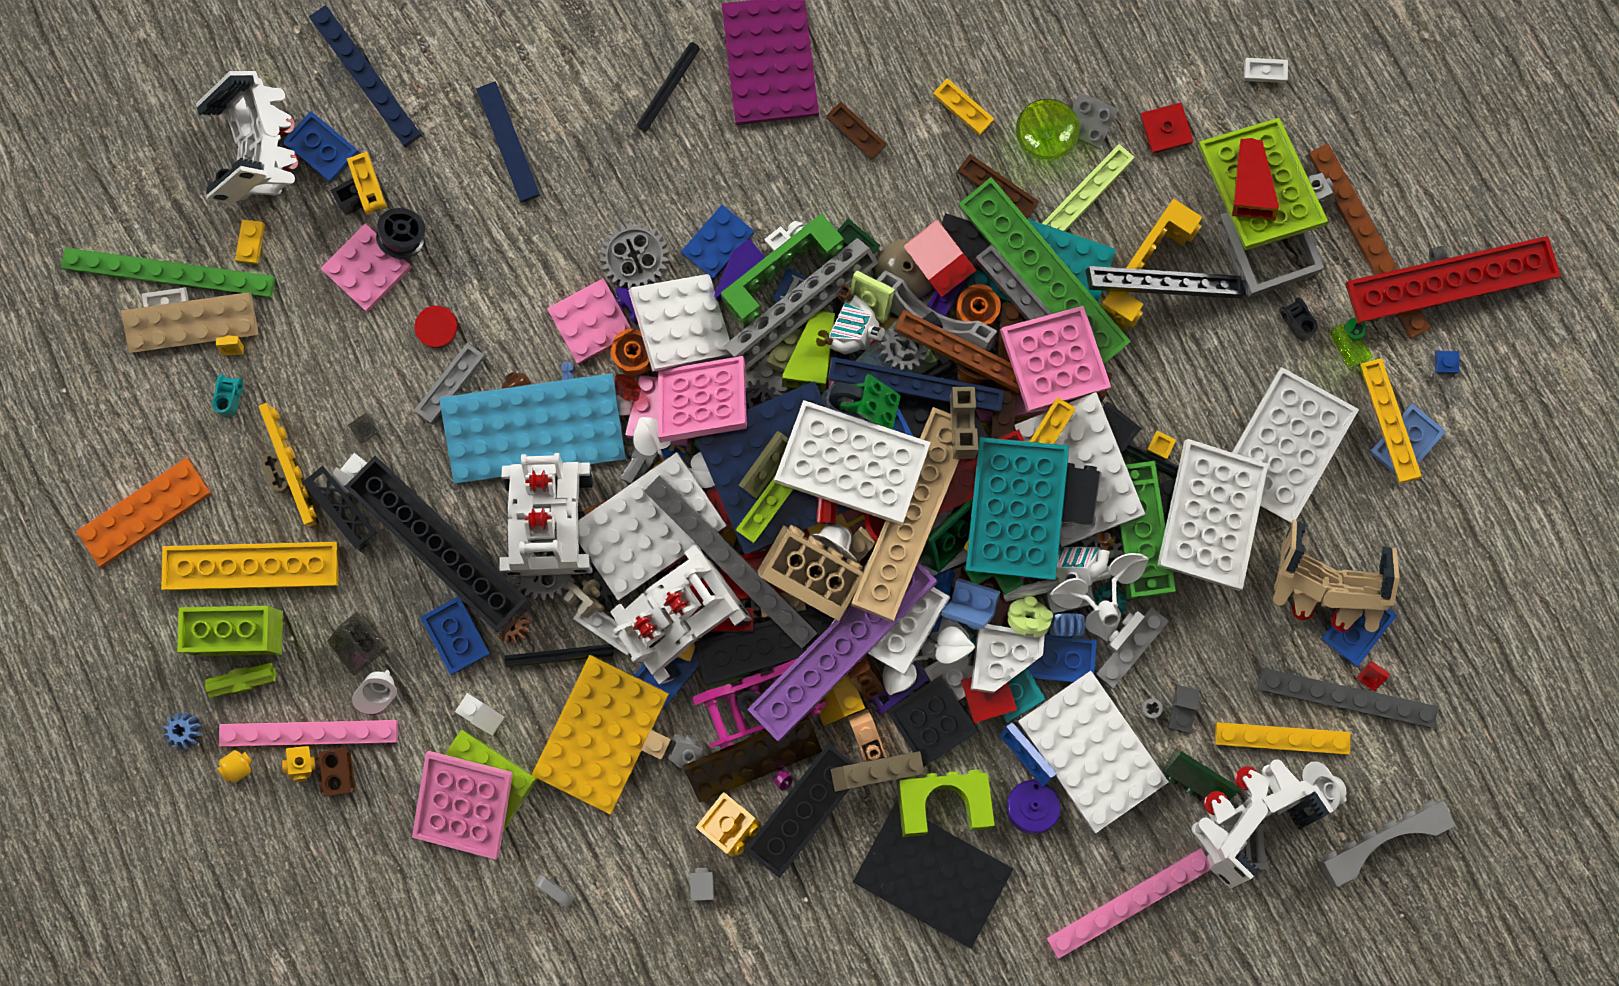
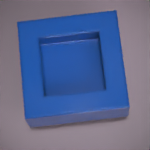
[1435,350,1459,374]

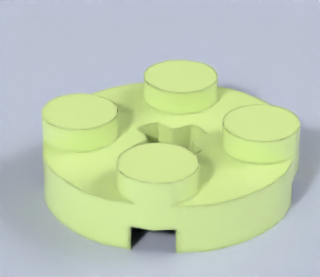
[1007,596,1053,637]

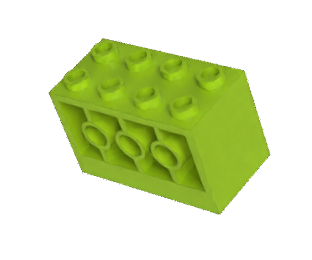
[177,606,283,656]

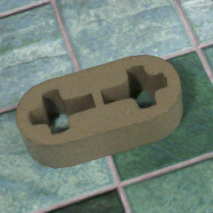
[261,452,290,493]

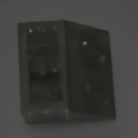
[327,612,389,676]

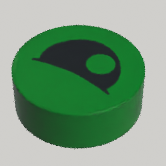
[1343,318,1367,341]

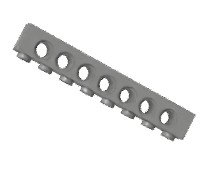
[724,238,878,370]

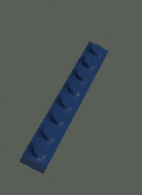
[309,5,422,147]
[828,357,1004,413]

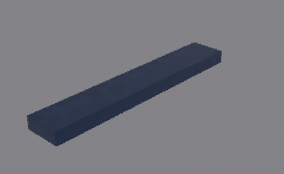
[476,81,540,203]

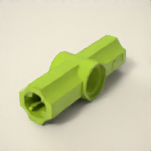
[205,663,276,698]

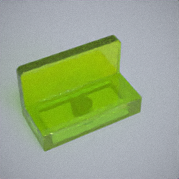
[1329,324,1373,370]

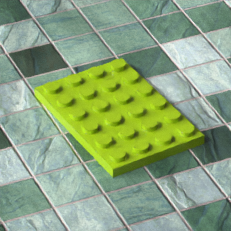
[1198,118,1328,250]

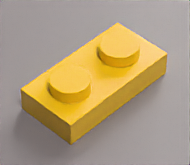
[235,219,265,265]

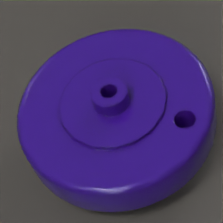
[1006,780,1061,835]

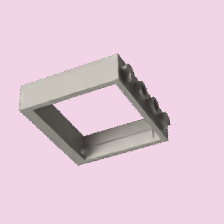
[1217,212,1324,299]

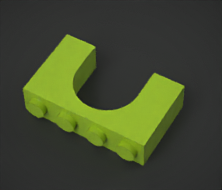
[897,769,995,837]

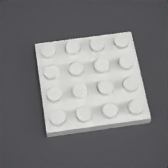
[628,274,731,371]
[830,558,950,675]

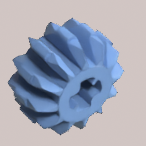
[1049,614,1086,636]
[162,712,202,750]

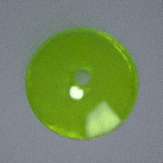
[1016,99,1080,161]

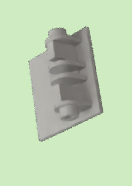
[1062,92,1118,148]

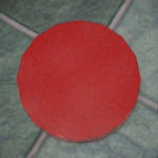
[414,305,458,349]

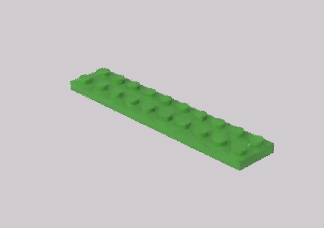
[958,177,1131,364]

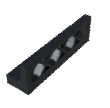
[302,466,377,551]

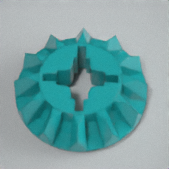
[1092,585,1127,615]

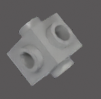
[1308,172,1335,208]
[666,733,704,769]

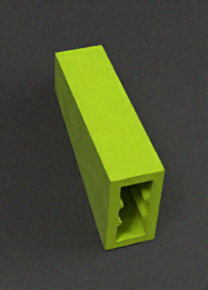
[782,310,835,392]

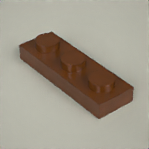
[826,102,886,161]

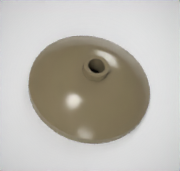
[874,239,934,299]

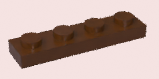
[957,154,1039,219]

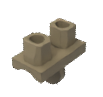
[563,579,605,618]

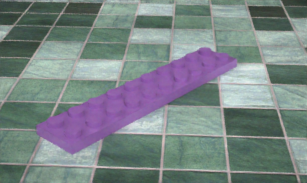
[747,562,938,742]

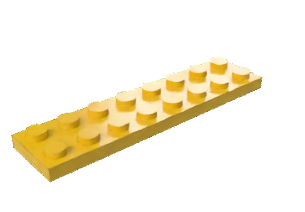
[161,542,339,591]

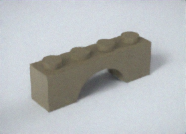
[831,751,925,792]

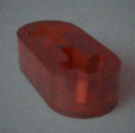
[614,374,641,401]

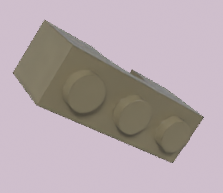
[950,387,978,459]

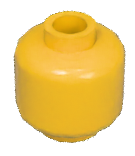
[217,750,252,783]

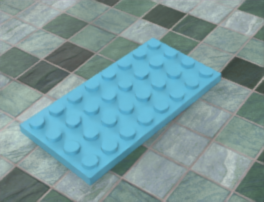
[439,373,626,483]

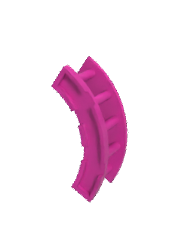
[692,658,828,749]

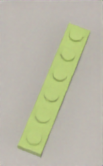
[1042,144,1135,246]

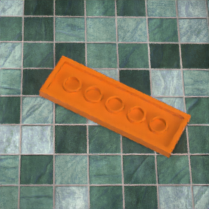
[76,458,212,568]

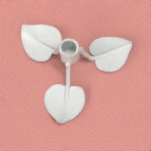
[633,417,715,488]
[1050,553,1149,641]
[883,627,975,695]

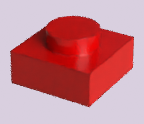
[1356,661,1390,692]

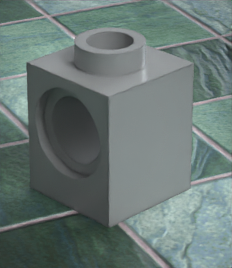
[690,867,715,901]

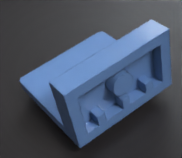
[941,578,1000,629]

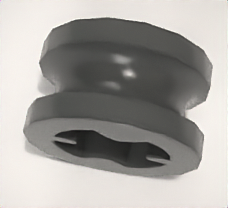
[1429,245,1448,262]

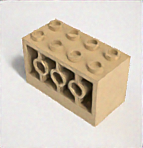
[757,525,864,621]

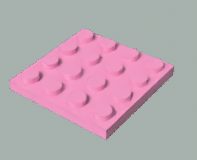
[1000,306,1111,412]
[658,356,747,443]
[412,751,513,859]

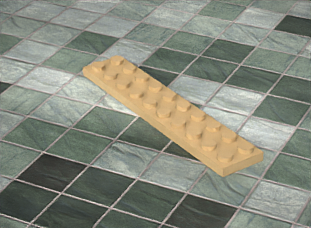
[851,407,960,623]

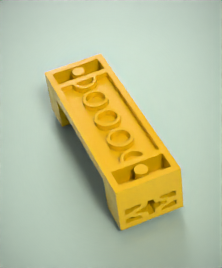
[1101,198,1202,332]

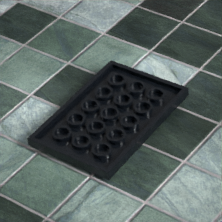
[853,803,1013,949]

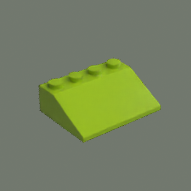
[445,729,538,832]

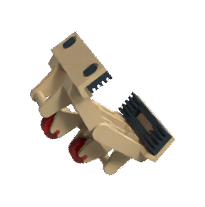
[1273,519,1400,632]

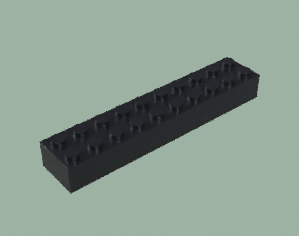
[344,456,533,637]

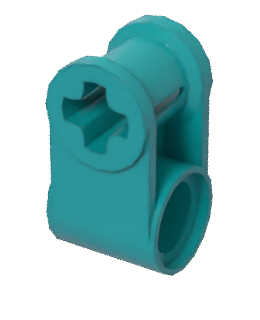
[212,374,244,418]

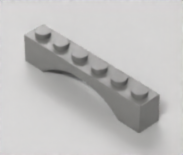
[877,270,997,352]
[1319,799,1456,887]

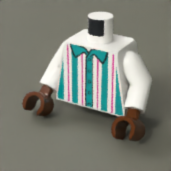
[816,285,885,354]
[1056,533,1114,586]

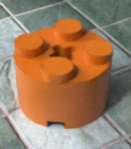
[956,284,1001,328]
[611,329,652,377]

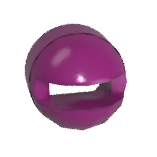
[774,771,793,791]

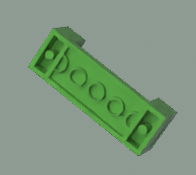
[721,213,844,329]
[1119,461,1176,601]

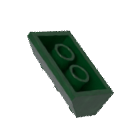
[918,499,973,573]
[1162,748,1240,802]

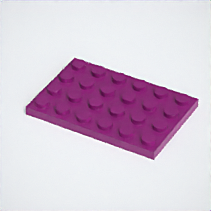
[721,0,819,125]

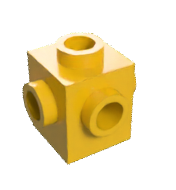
[282,746,315,782]

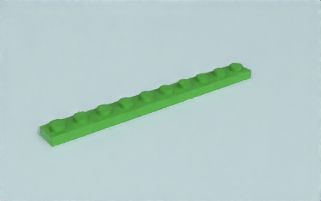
[61,247,276,299]

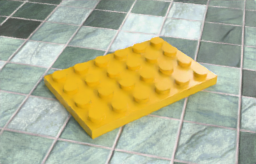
[532,655,670,815]

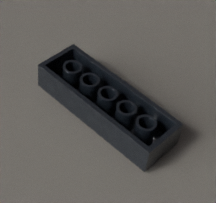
[744,743,854,879]

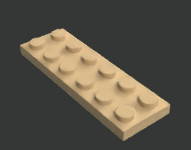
[121,292,259,353]

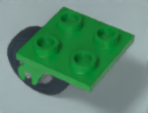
[829,374,901,430]

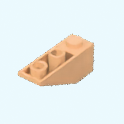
[848,709,887,762]

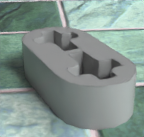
[534,874,575,908]

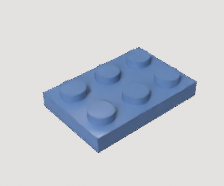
[1369,403,1446,475]

